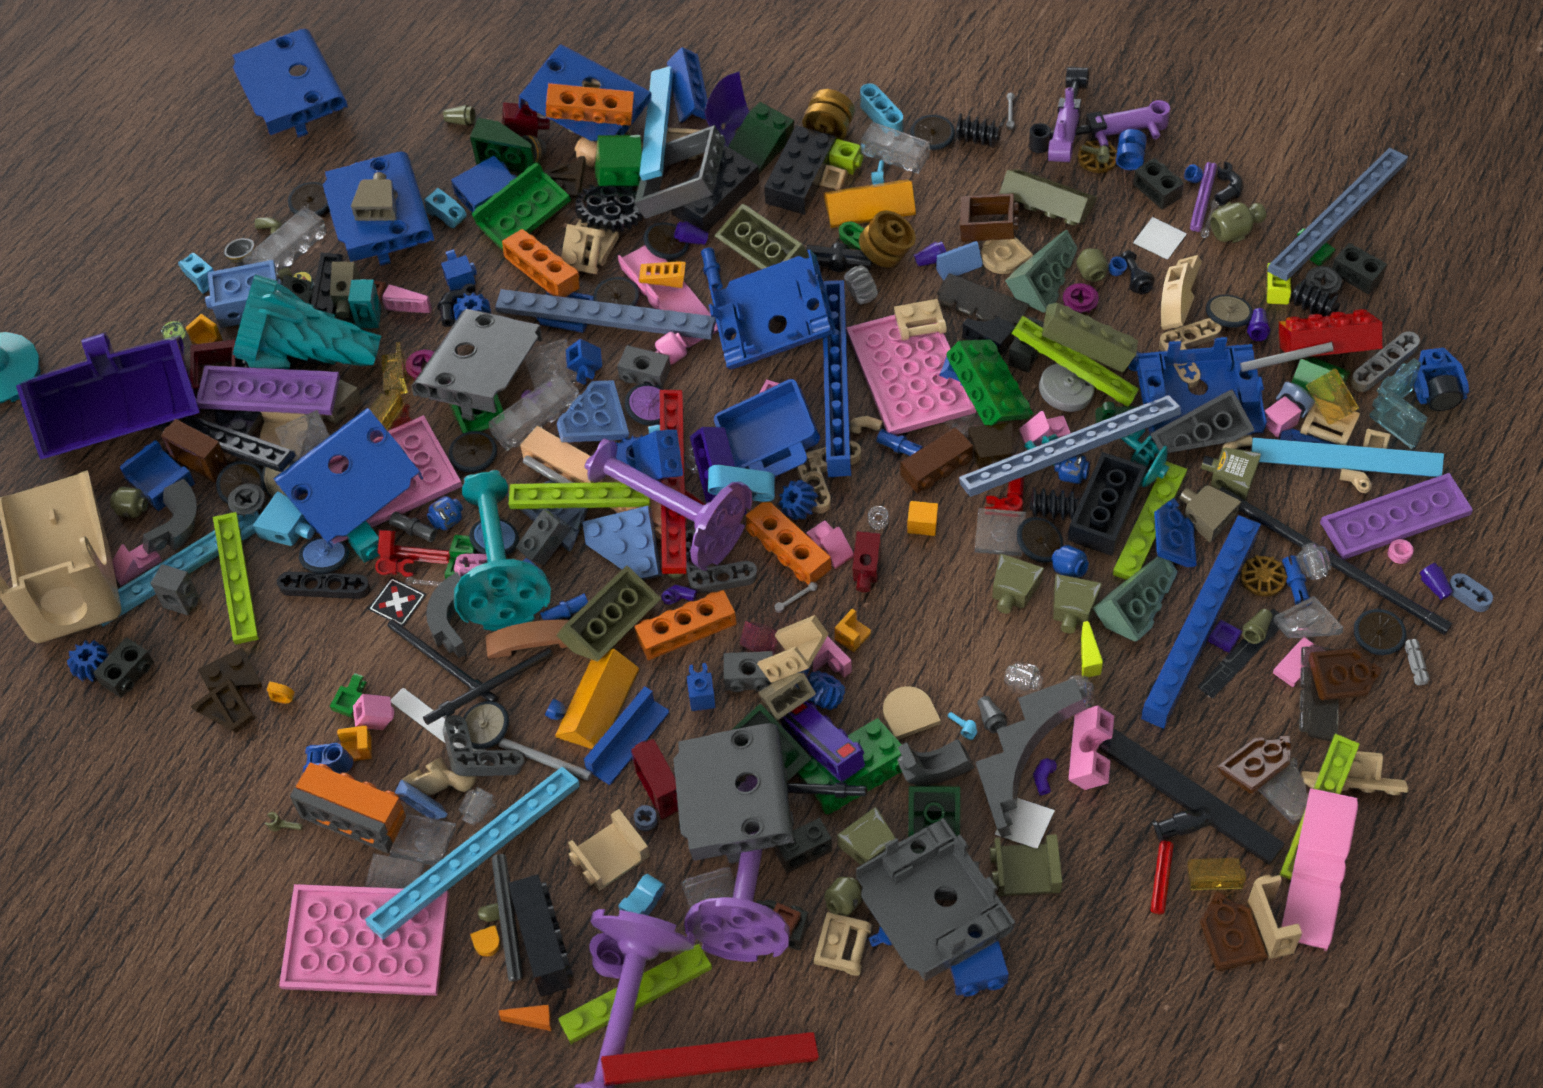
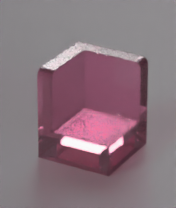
[740,621,778,654]

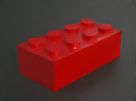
[1279,309,1382,357]

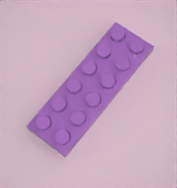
[196,366,340,415]
[1320,473,1473,559]

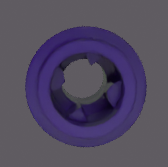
[674,221,708,245]
[914,241,946,267]
[1247,308,1270,341]
[1419,563,1453,600]

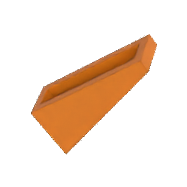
[499,1005,552,1031]

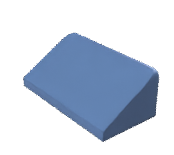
[936,241,982,280]
[395,780,447,821]

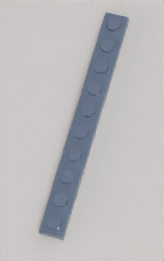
[1267,148,1408,281]
[495,289,716,340]
[959,395,1181,497]

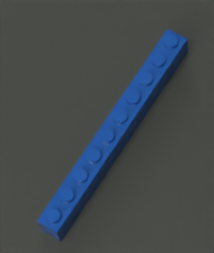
[823,280,851,477]
[1141,515,1261,729]

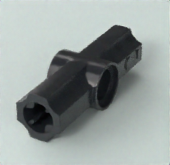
[806,243,872,272]

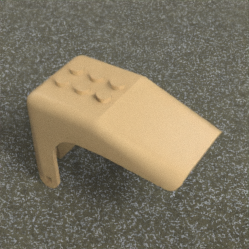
[0,470,121,643]

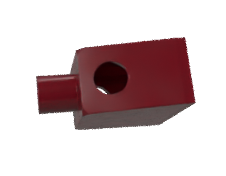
[502,102,550,138]
[852,531,881,592]

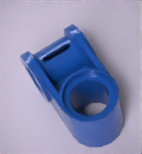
[302,743,354,773]

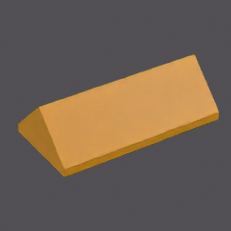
[823,179,916,228]
[555,649,639,749]

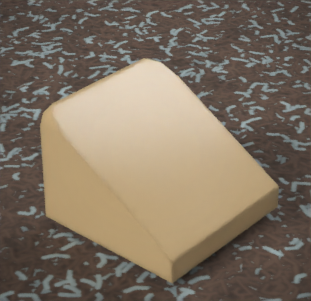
[820,165,848,190]
[1363,429,1391,449]

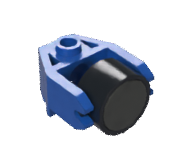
[1411,348,1469,411]

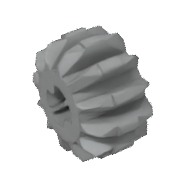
[845,265,878,305]

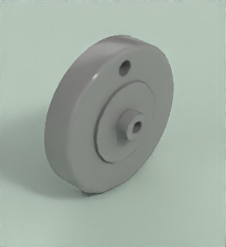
[1039,363,1095,412]

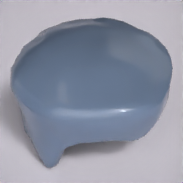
[1276,381,1316,418]

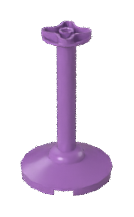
[584,438,752,571]
[684,775,790,962]
[574,909,696,1088]

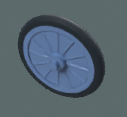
[469,519,519,555]
[299,537,349,573]

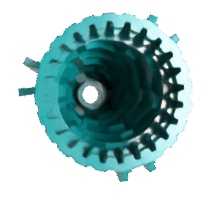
[233,274,381,370]

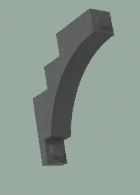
[975,678,1088,838]

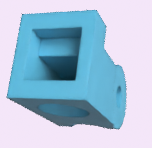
[425,188,467,228]
[178,253,214,294]
[618,874,666,916]

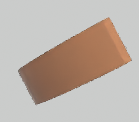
[486,620,569,659]

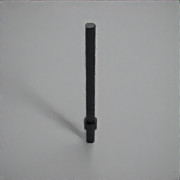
[387,619,499,702]
[423,648,553,725]
[736,781,867,798]

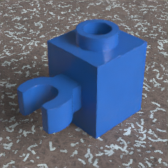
[441,249,477,291]
[566,339,602,385]
[687,663,716,711]

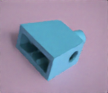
[253,491,315,546]

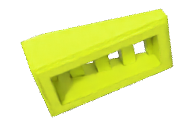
[1267,263,1291,305]
[1081,621,1103,678]

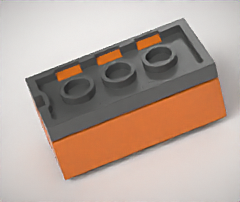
[290,762,408,854]

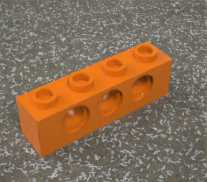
[546,83,634,125]
[502,229,580,297]
[746,501,831,585]
[635,590,737,660]

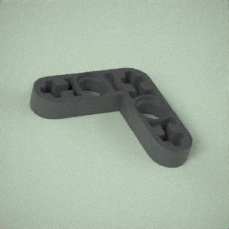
[686,530,757,594]
[443,715,524,776]

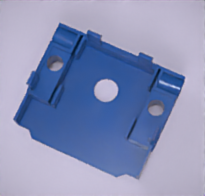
[233,29,348,138]
[519,44,652,141]
[323,151,435,266]
[709,249,835,370]
[1137,337,1267,442]
[273,408,424,549]

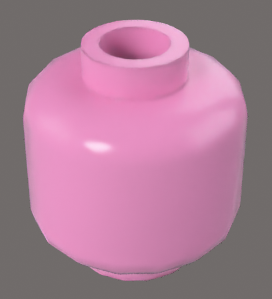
[655,332,689,365]

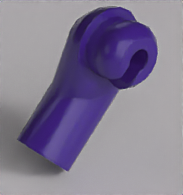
[661,585,697,605]
[1033,758,1057,795]

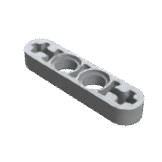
[1351,331,1420,392]

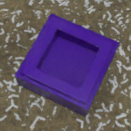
[1208,620,1242,653]

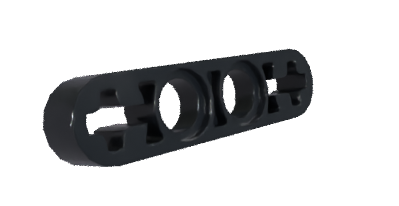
[277,571,370,599]

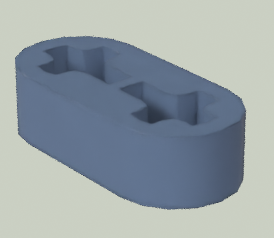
[1449,573,1493,612]

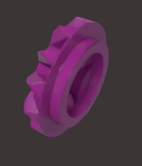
[1063,283,1099,313]
[405,350,434,380]

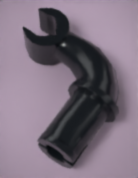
[1214,162,1244,206]
[437,284,477,327]

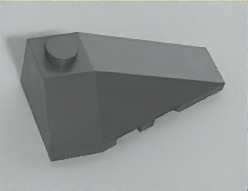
[1150,389,1255,453]

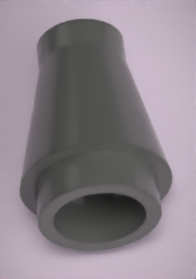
[977,696,1007,733]

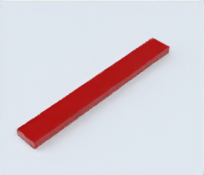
[601,1032,819,1086]

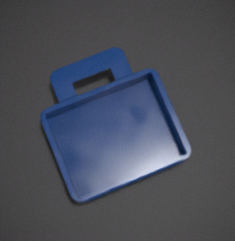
[714,379,820,477]

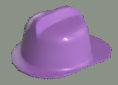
[589,933,626,978]

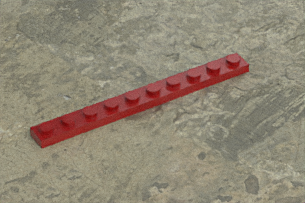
[659,390,686,574]

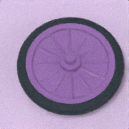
[625,383,664,426]

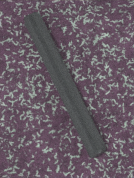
[492,854,523,982]

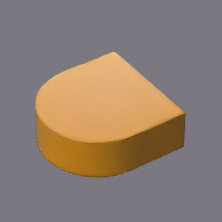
[267,682,295,704]
[470,925,500,957]

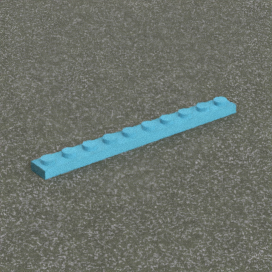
[365,767,580,940]

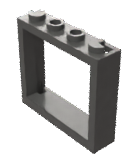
[634,125,725,219]

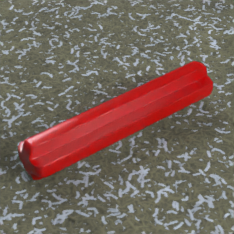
[391,545,450,564]
[1150,840,1174,915]

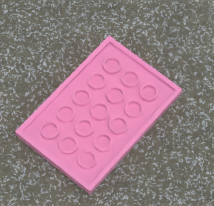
[846,315,976,435]
[329,415,462,544]
[279,884,449,996]

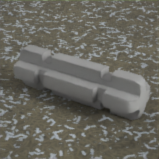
[1404,639,1430,686]

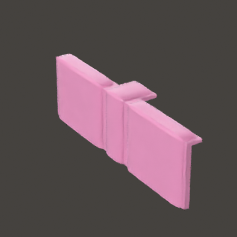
[618,246,718,348]
[1281,788,1358,951]

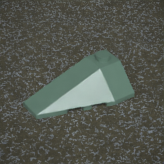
[1005,230,1078,313]
[1093,556,1178,641]

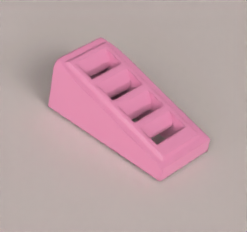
[382,285,432,313]

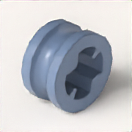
[634,805,657,831]

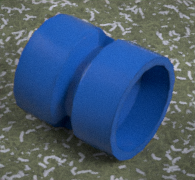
[1116,129,1147,170]

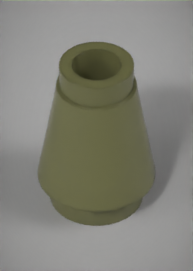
[443,105,476,126]
[1242,609,1273,644]

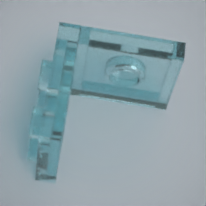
[1369,358,1428,449]

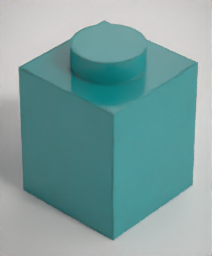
[347,521,379,563]

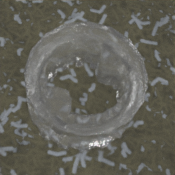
[868,506,889,530]

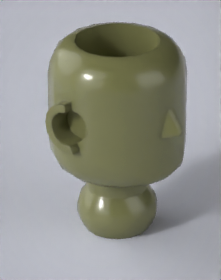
[1210,202,1266,243]

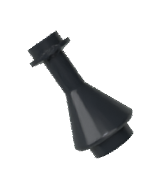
[1120,250,1155,295]

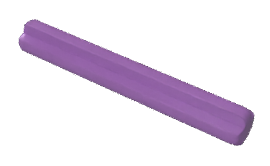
[1190,162,1217,232]

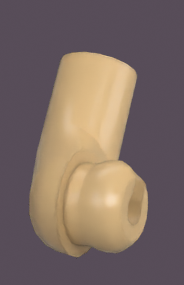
[850,416,883,434]
[1222,435,1252,449]
[1339,468,1372,493]

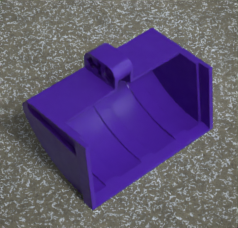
[16,332,200,460]

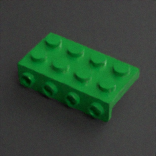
[472,162,571,251]
[946,340,1034,426]
[796,718,902,814]

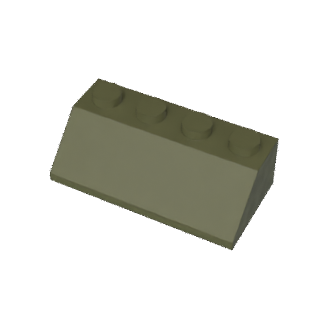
[999,169,1097,226]
[714,203,809,270]
[1042,303,1138,373]
[556,565,661,662]

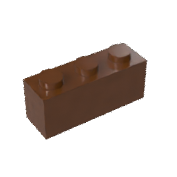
[900,427,973,494]

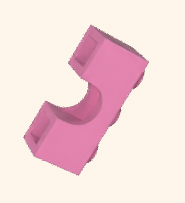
[1068,706,1114,790]

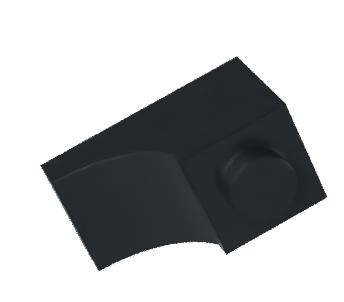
[962,316,1015,355]

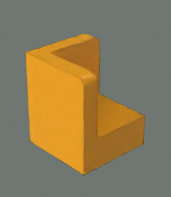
[186,314,223,345]
[907,501,938,536]
[835,608,871,652]
[337,725,372,761]

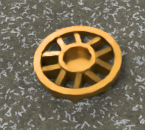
[1078,141,1117,173]
[1241,555,1287,597]

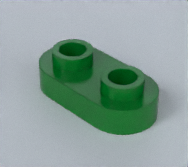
[839,221,864,250]

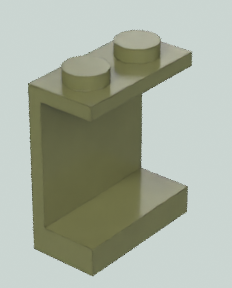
[989,835,1062,896]

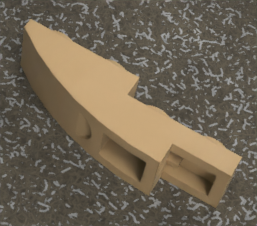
[1161,255,1202,330]

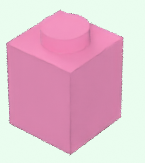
[1265,396,1302,438]
[353,694,394,730]

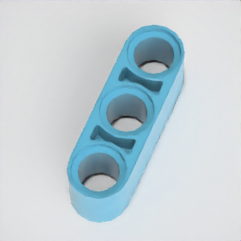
[860,84,903,138]
[708,465,775,502]

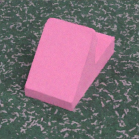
[1019,411,1071,446]
[806,520,854,569]
[112,544,162,586]
[813,636,852,678]

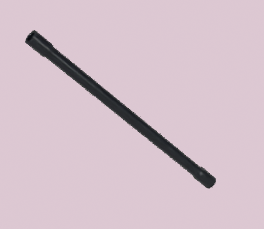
[1219,486,1453,636]

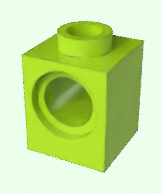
[829,139,863,175]

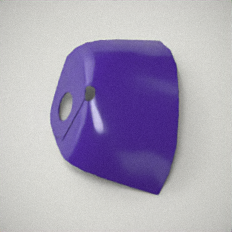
[705,72,750,146]

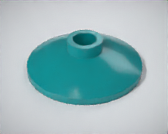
[1142,446,1169,488]

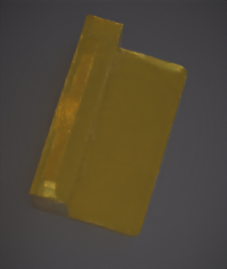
[381,342,408,396]
[1306,368,1359,425]
[369,389,404,430]
[1187,858,1246,890]

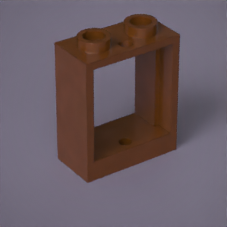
[960,193,1019,242]
[161,419,228,484]

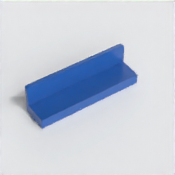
[667,47,708,123]
[584,686,669,785]

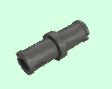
[389,511,437,542]

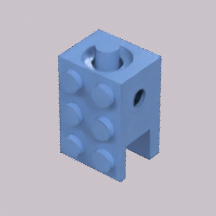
[205,260,281,328]

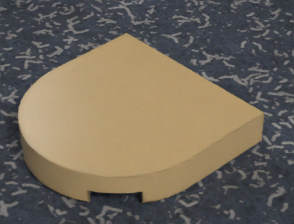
[981,236,1033,274]
[883,686,941,740]

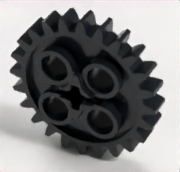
[575,183,643,233]

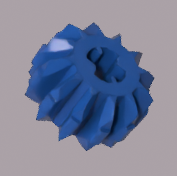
[453,292,492,320]
[778,480,819,520]
[67,640,109,682]
[807,671,845,710]

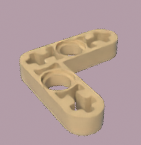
[1159,318,1221,388]
[796,441,861,514]

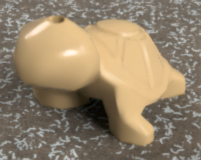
[401,757,476,795]

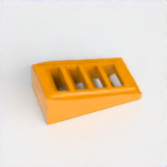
[639,262,686,288]

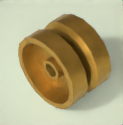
[802,89,855,140]
[859,210,916,268]

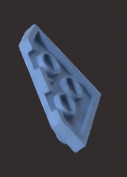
[556,380,629,442]
[582,506,662,580]

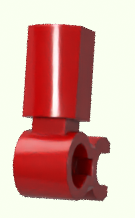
[985,476,1025,518]
[375,530,415,577]

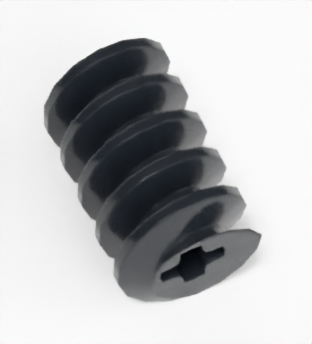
[956,113,1003,148]
[1289,278,1341,317]
[1029,487,1079,521]

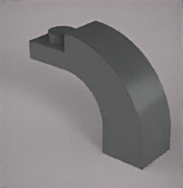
[143,479,197,554]
[427,572,467,658]
[897,739,975,785]

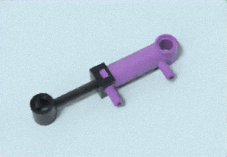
[1048,67,1089,162]
[1029,100,1170,153]

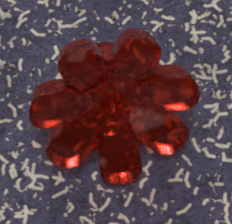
[391,403,412,429]

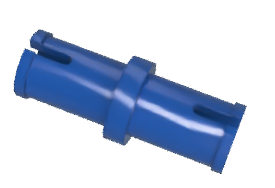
[701,248,723,291]
[876,429,924,456]
[1282,555,1311,605]
[540,593,588,620]

